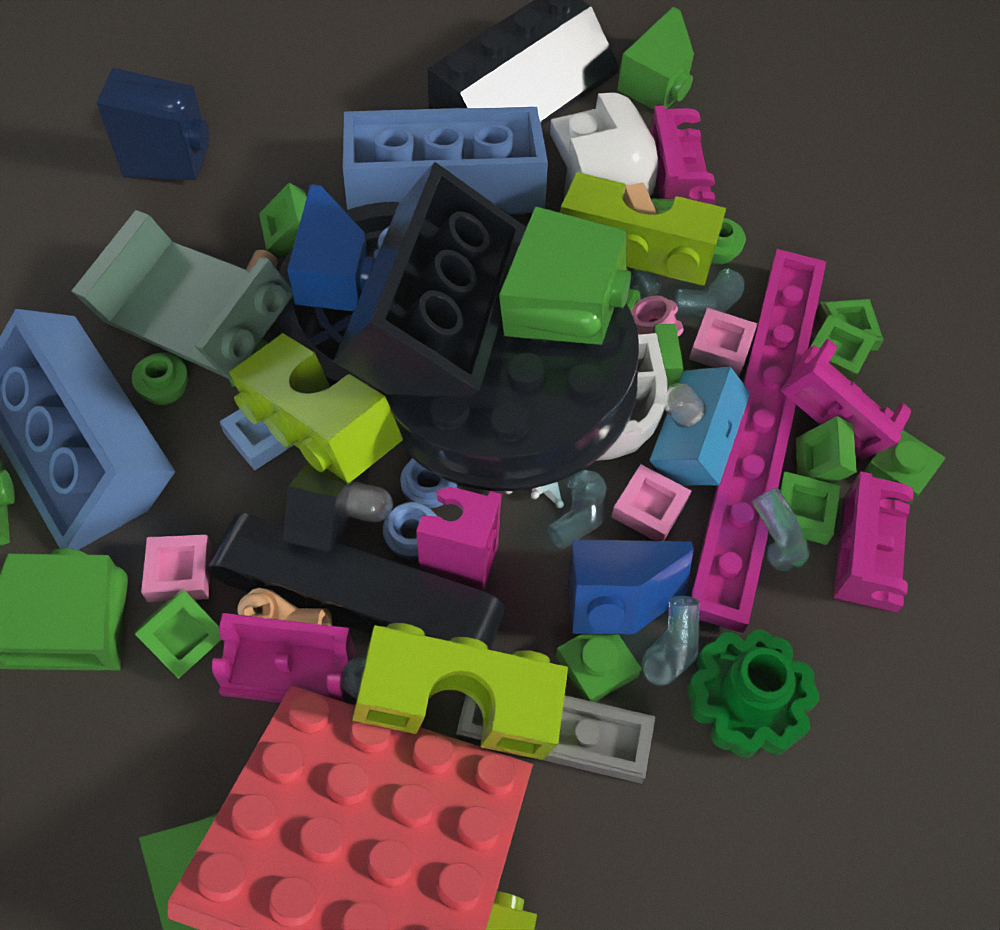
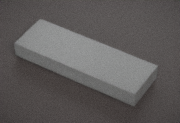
[456,694,655,784]

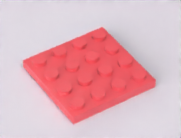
[168,685,533,930]

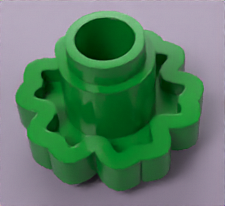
[686,629,819,759]

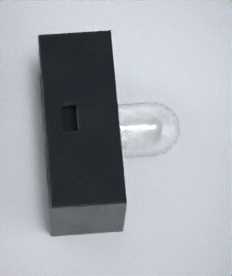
[283,462,393,552]

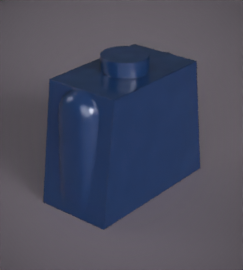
[96,68,209,180]

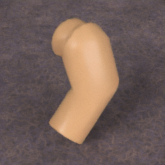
[237,588,332,626]

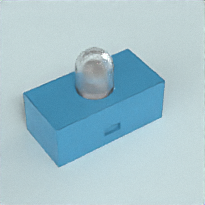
[650,366,750,486]

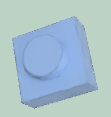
[219,409,294,471]

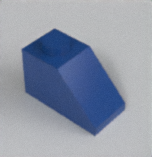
[287,184,376,311]
[568,540,693,634]

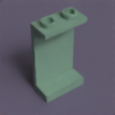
[71,210,293,380]

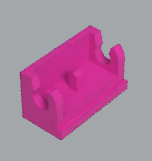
[650,105,716,205]
[781,338,911,460]
[833,471,914,613]
[416,487,502,592]
[212,613,355,703]

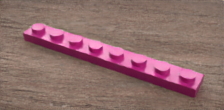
[685,249,827,633]

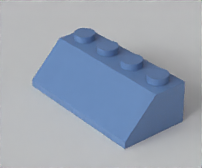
[343,106,548,215]
[0,309,175,550]

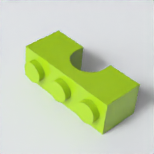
[560,172,726,286]
[229,333,403,484]
[352,623,568,760]

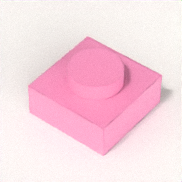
[689,308,757,376]
[611,464,691,541]
[141,535,212,602]

